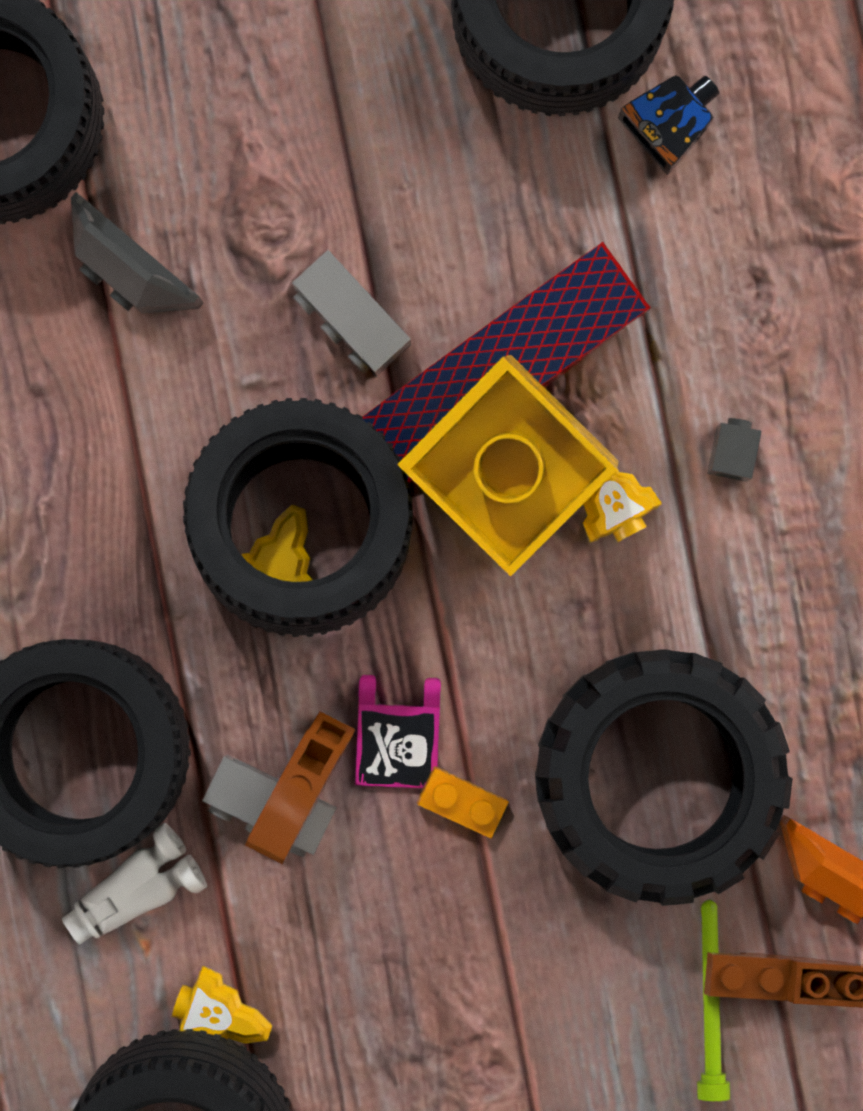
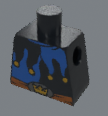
[618,75,720,175]

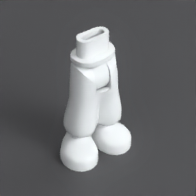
[62,823,207,945]

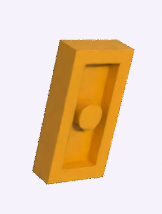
[417,766,509,839]

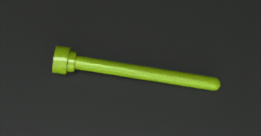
[697,900,730,1101]

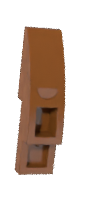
[245,711,356,864]
[704,952,863,1008]

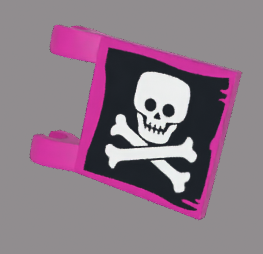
[355,675,441,788]

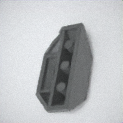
[71,192,203,314]

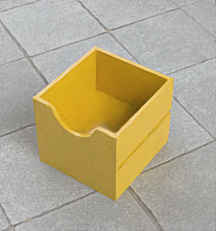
[397,355,618,577]

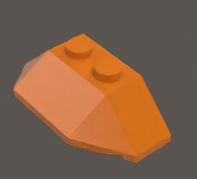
[780,815,863,925]

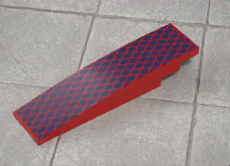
[362,242,651,483]

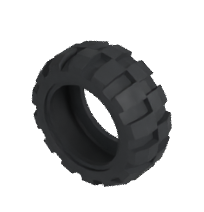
[535,649,793,906]

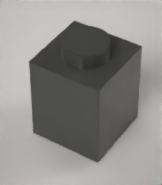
[707,418,762,482]

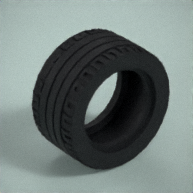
[0,0,104,224]
[451,0,674,116]
[183,398,413,637]
[0,639,191,868]
[73,1029,290,1111]

